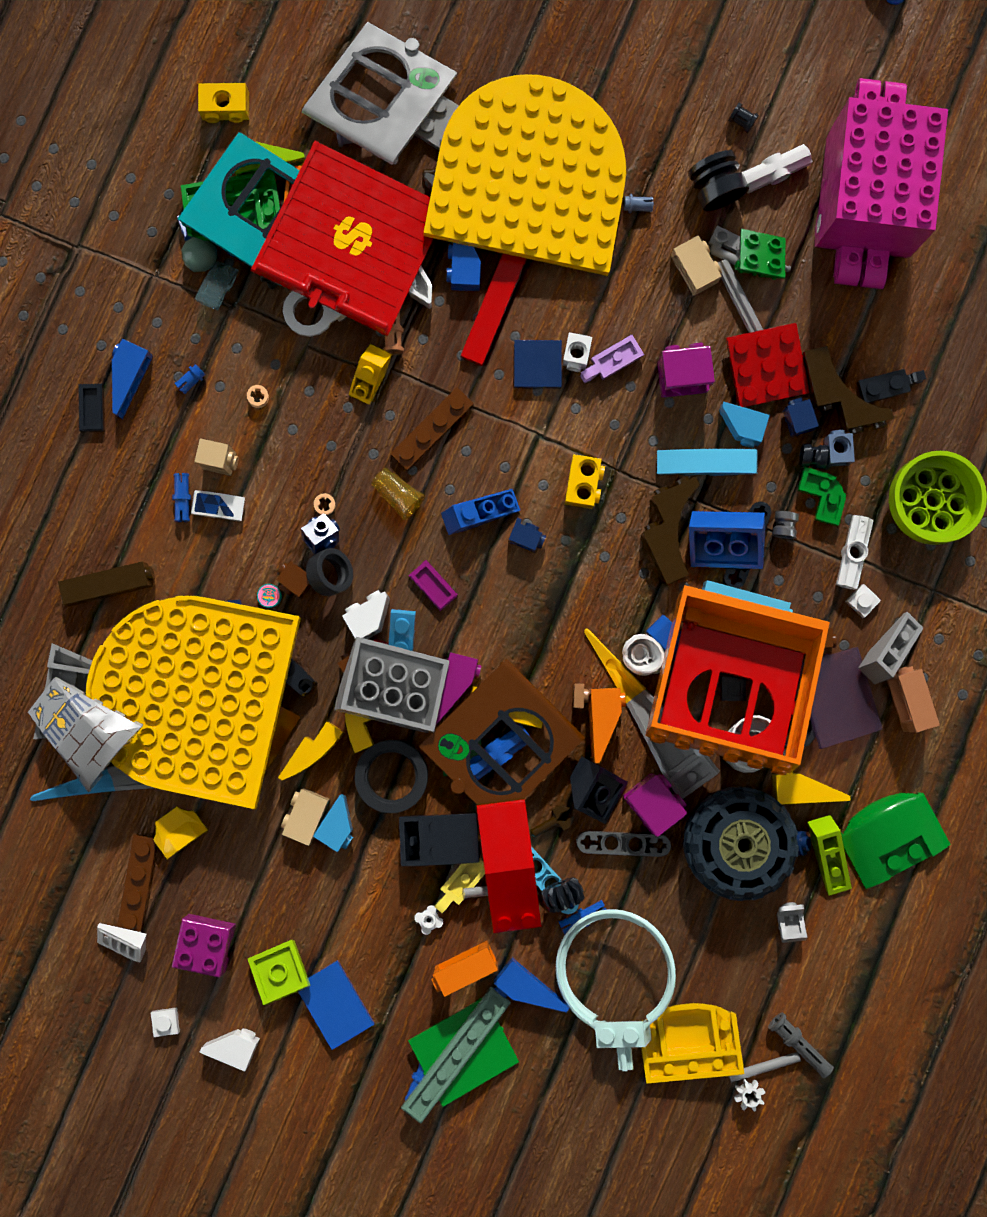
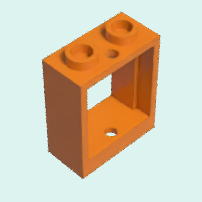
[432,941,498,997]

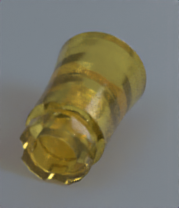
[371,468,425,520]

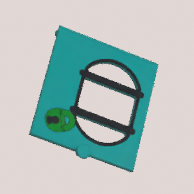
[177,132,300,286]

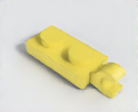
[435,858,485,913]

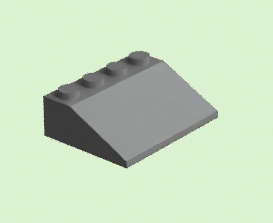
[334,637,449,733]

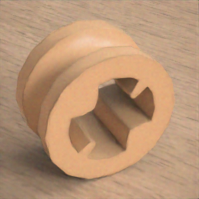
[247,385,269,408]
[314,493,335,515]

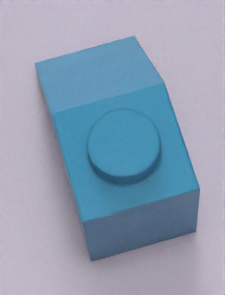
[719,402,769,448]
[313,794,353,852]

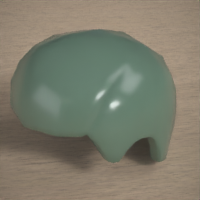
[182,237,217,272]

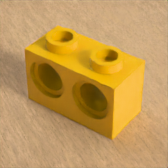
[565,454,605,509]

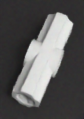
[742,144,813,193]
[836,515,873,590]

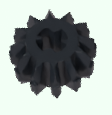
[542,877,585,913]

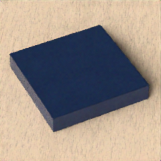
[514,340,562,389]

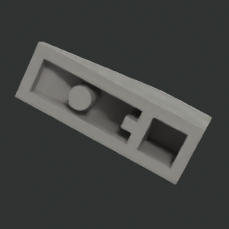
[858,612,923,684]

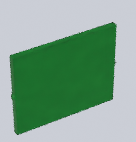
[408,997,519,1107]

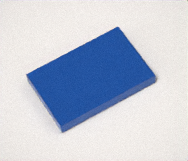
[298,960,374,1050]

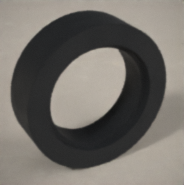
[355,740,428,813]

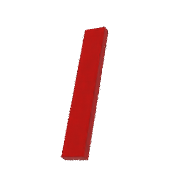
[461,253,527,366]

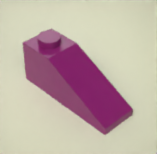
[436,652,482,724]

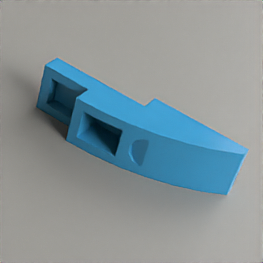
[389,609,416,651]

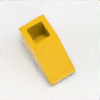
[348,344,392,405]

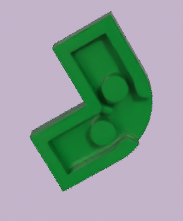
[797,467,846,527]

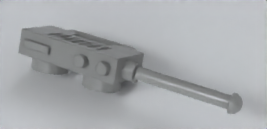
[708,226,791,272]

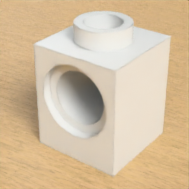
[562,332,592,372]

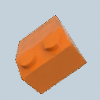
[588,688,626,763]

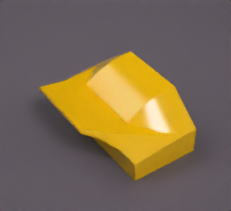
[153,807,208,860]

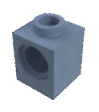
[823,430,855,467]

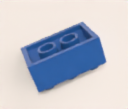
[689,511,765,569]

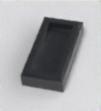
[78,383,105,433]

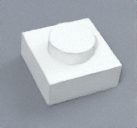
[845,584,881,618]
[151,1007,180,1037]

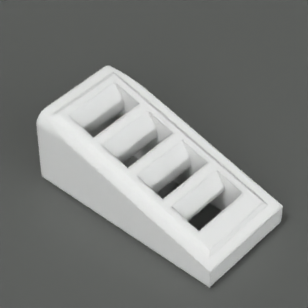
[97,923,147,962]

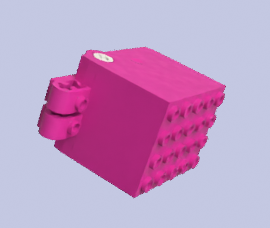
[814,78,948,289]

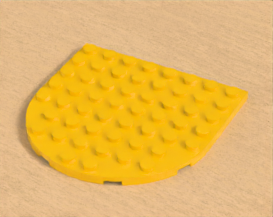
[423,74,626,276]
[86,596,301,809]

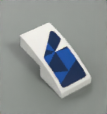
[191,490,245,522]

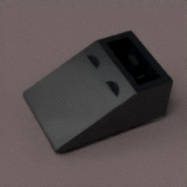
[399,813,480,866]

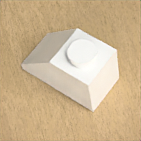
[200,1029,260,1071]

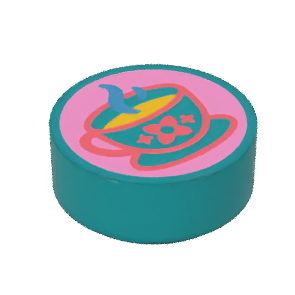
[257,584,282,608]

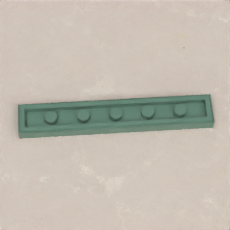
[401,987,511,1124]

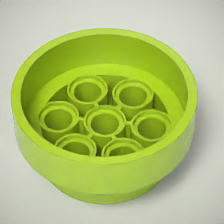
[889,451,987,545]

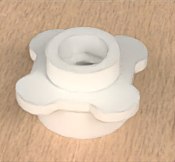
[415,906,443,935]

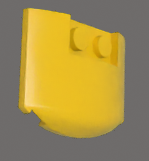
[641,1003,744,1084]

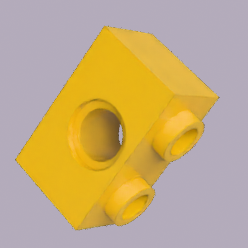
[198,83,249,123]

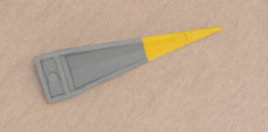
[584,629,720,799]

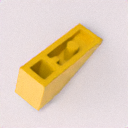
[771,771,850,804]

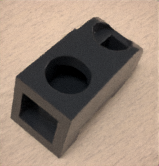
[286,658,318,698]

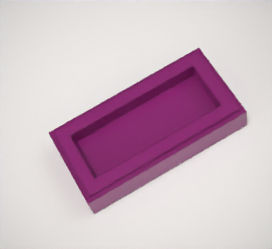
[408,560,458,611]

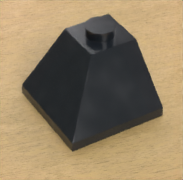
[570,756,628,824]

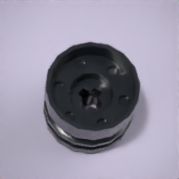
[688,150,749,212]

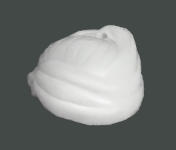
[622,634,665,676]

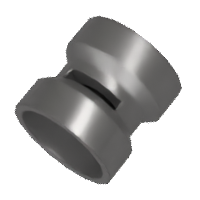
[772,511,799,539]

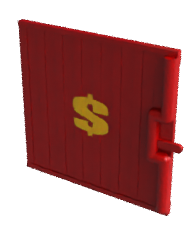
[251,141,433,337]

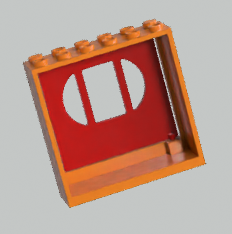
[645,585,830,775]

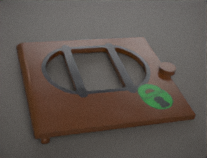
[419,658,585,805]

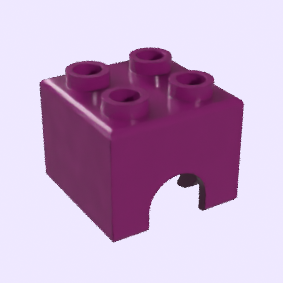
[657,343,715,398]
[623,773,687,837]
[172,914,236,978]

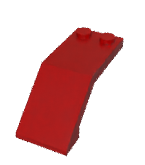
[477,799,541,933]

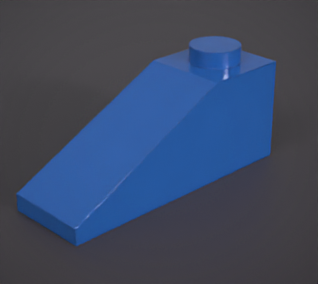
[112,339,153,419]
[494,957,569,1012]

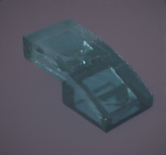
[195,261,239,310]

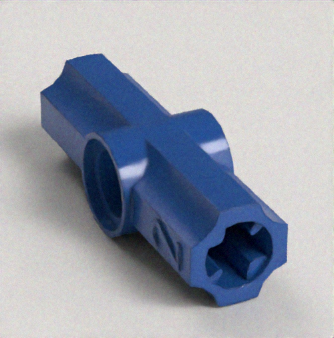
[470,723,530,780]

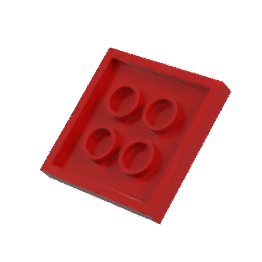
[725,323,809,407]

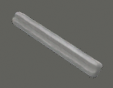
[718,259,763,333]

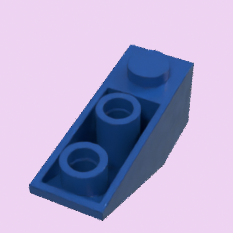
[447,243,481,291]
[441,488,521,535]

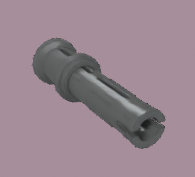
[768,1012,834,1078]

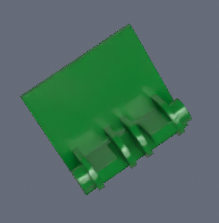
[735,229,786,280]

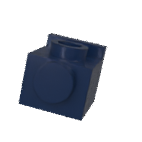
[508,518,546,553]

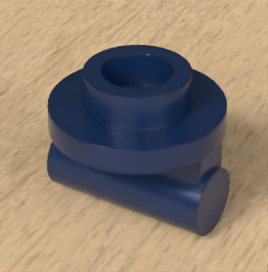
[797,831,811,856]

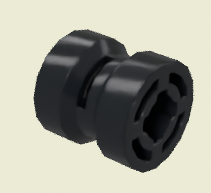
[799,443,828,469]

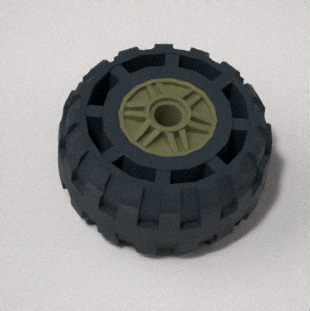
[683,786,799,901]

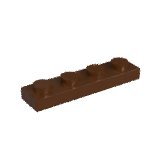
[390,387,474,471]
[117,834,157,933]

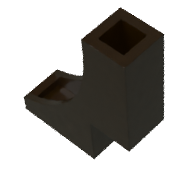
[802,346,894,435]
[641,476,700,587]

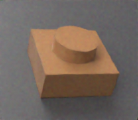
[573,683,589,708]

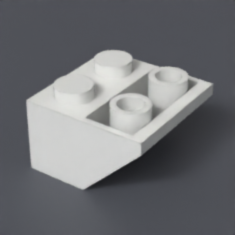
[342,590,390,639]

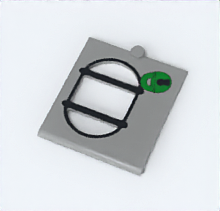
[302,22,457,165]

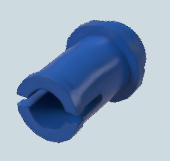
[175,364,206,394]

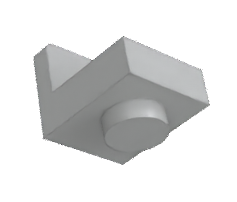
[777,902,807,943]

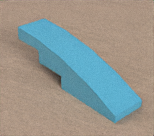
[657,449,757,476]

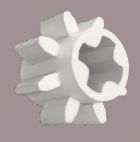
[734,1079,765,1112]

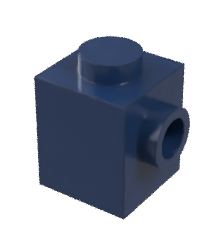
[783,398,819,438]

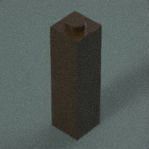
[58,561,155,607]

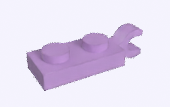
[580,335,644,383]

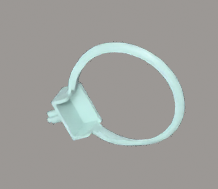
[556,909,676,1071]

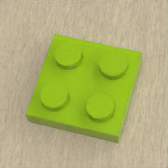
[248,940,311,1005]

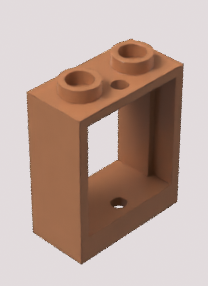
[887,666,940,733]

